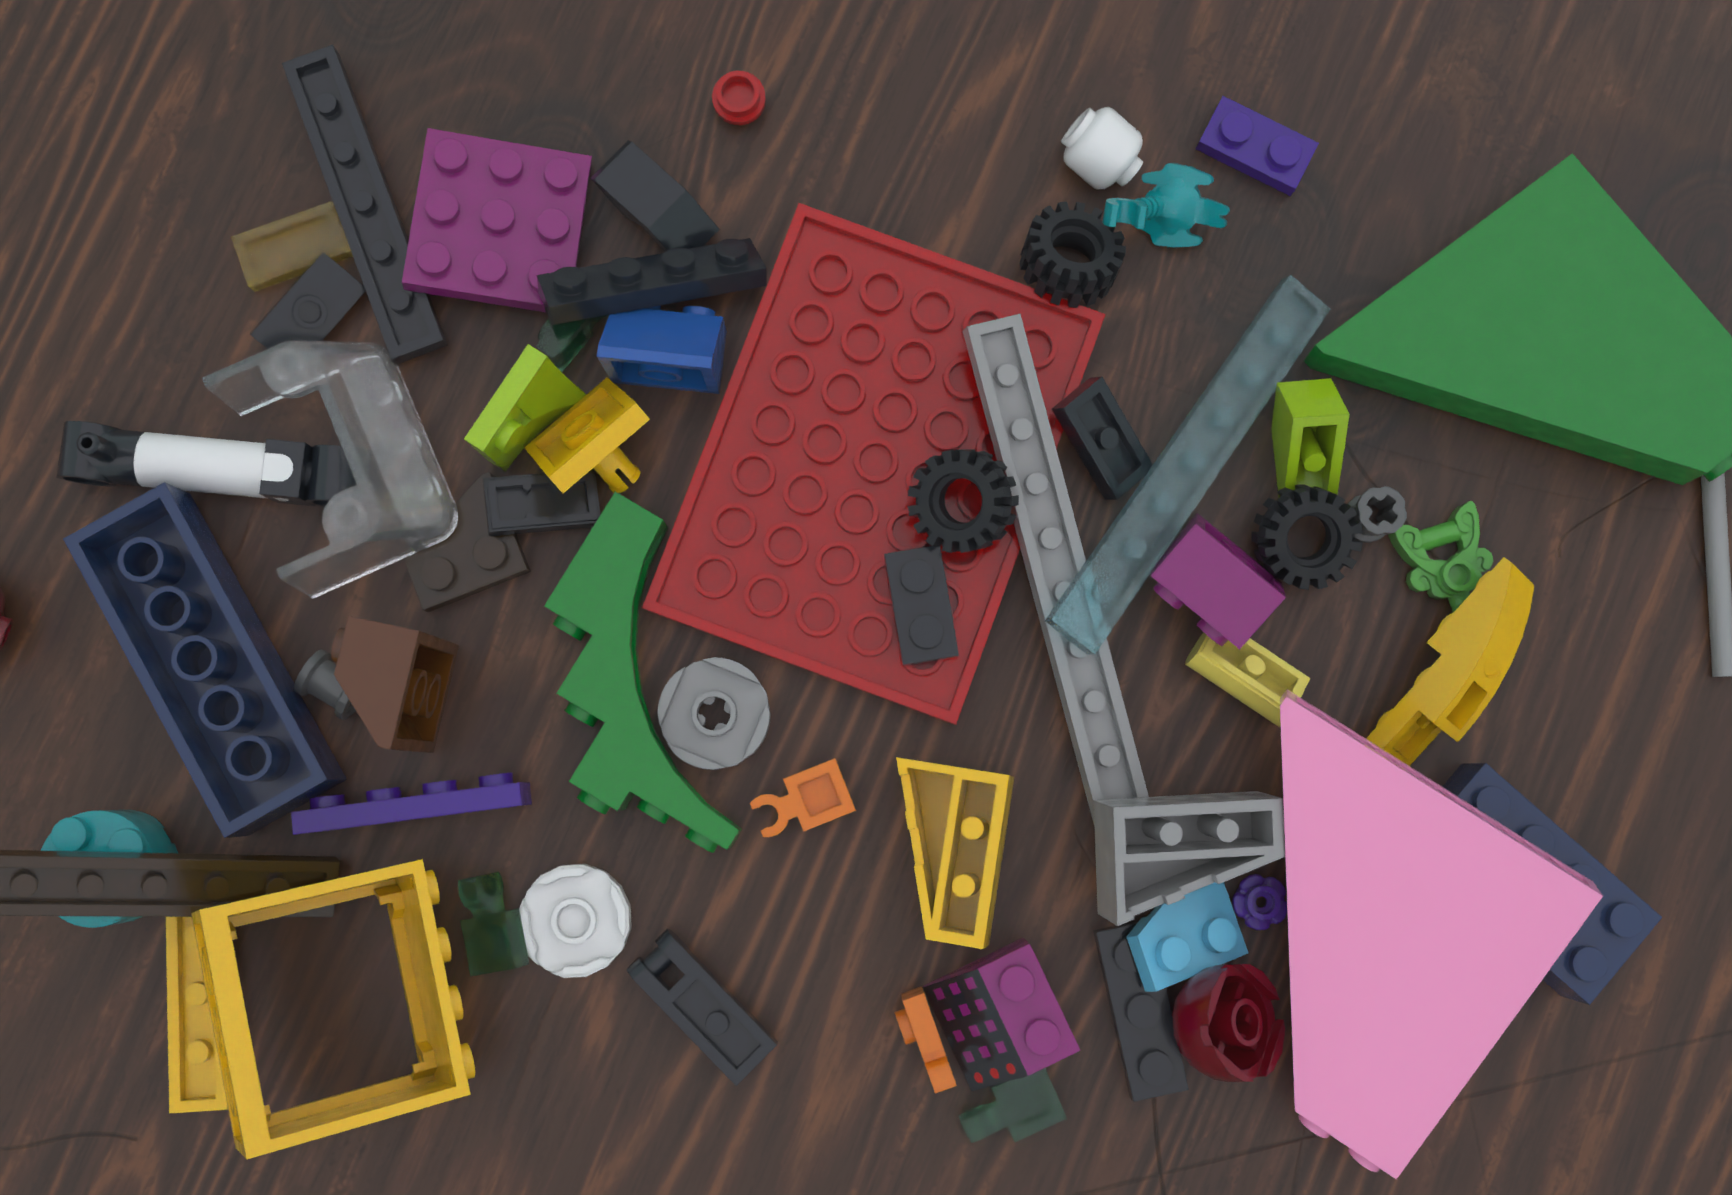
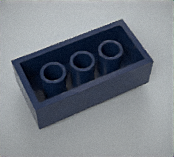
[1442,763,1662,1005]

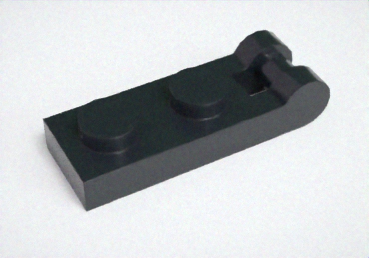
[627,928,778,1086]

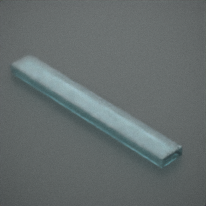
[1045,275,1331,655]

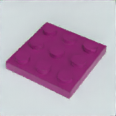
[402,128,592,312]

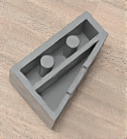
[1094,791,1285,926]

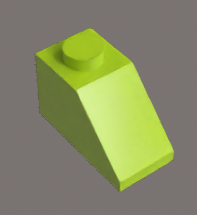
[1271,378,1350,498]

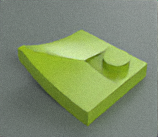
[464,344,586,472]

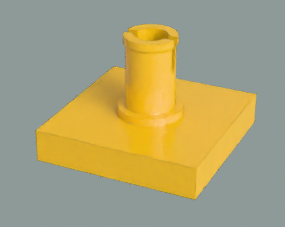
[524,377,650,493]

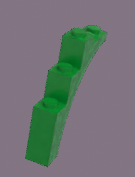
[544,491,742,853]

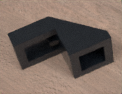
[590,140,720,252]

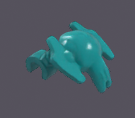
[1102,163,1230,248]

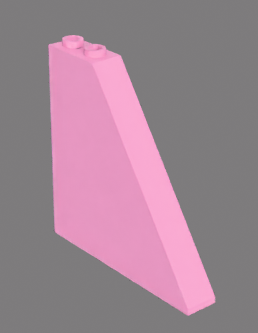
[1280,689,1603,1180]

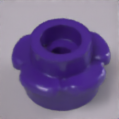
[1232,874,1287,930]

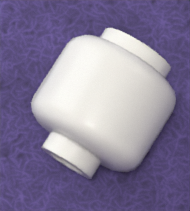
[1061,107,1143,189]

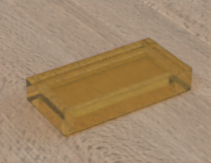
[231,201,353,292]

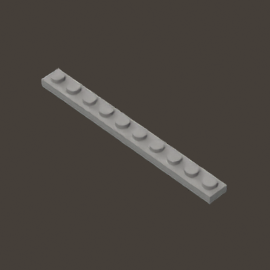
[963,314,1149,823]

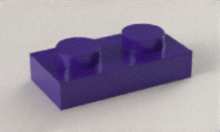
[1195,96,1319,196]

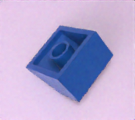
[597,305,727,394]

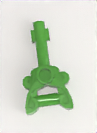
[1388,501,1494,613]

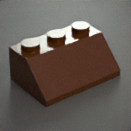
[331,616,459,753]

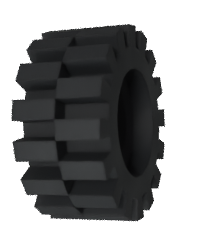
[1019,201,1126,308]
[908,449,1019,553]
[1251,484,1363,590]

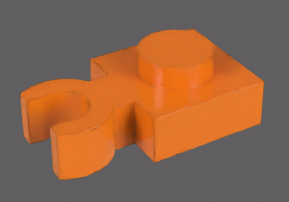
[750,758,856,837]
[895,986,957,1094]

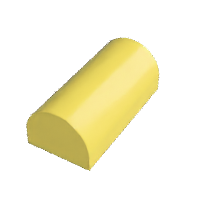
[1185,632,1310,727]

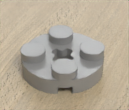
[658,657,771,770]

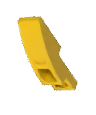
[1366,557,1534,766]

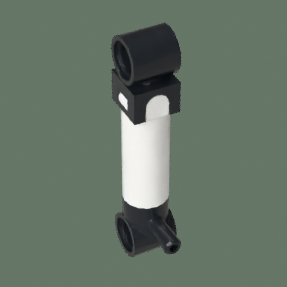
[56,421,370,510]

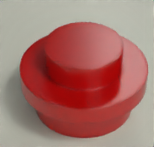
[712,71,766,125]

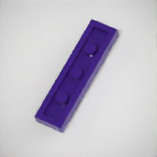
[291,773,532,835]

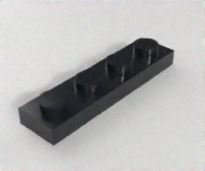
[537,238,767,325]

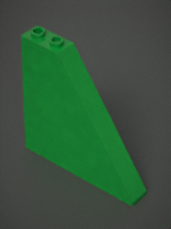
[1304,153,1732,485]

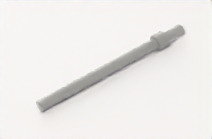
[1701,472,1732,677]

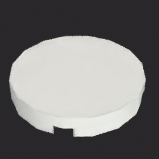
[518,864,632,978]

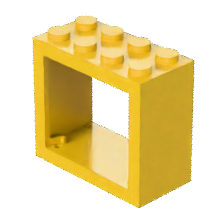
[191,859,475,1159]

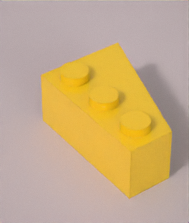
[896,757,1014,949]

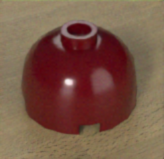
[1172,964,1285,1082]

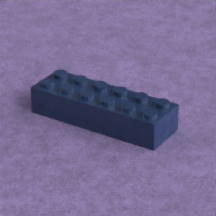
[63,482,347,838]

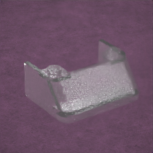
[202,341,458,599]

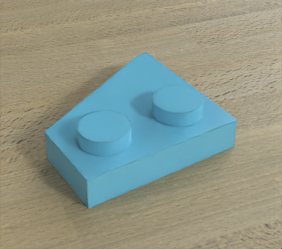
[1126,882,1248,992]

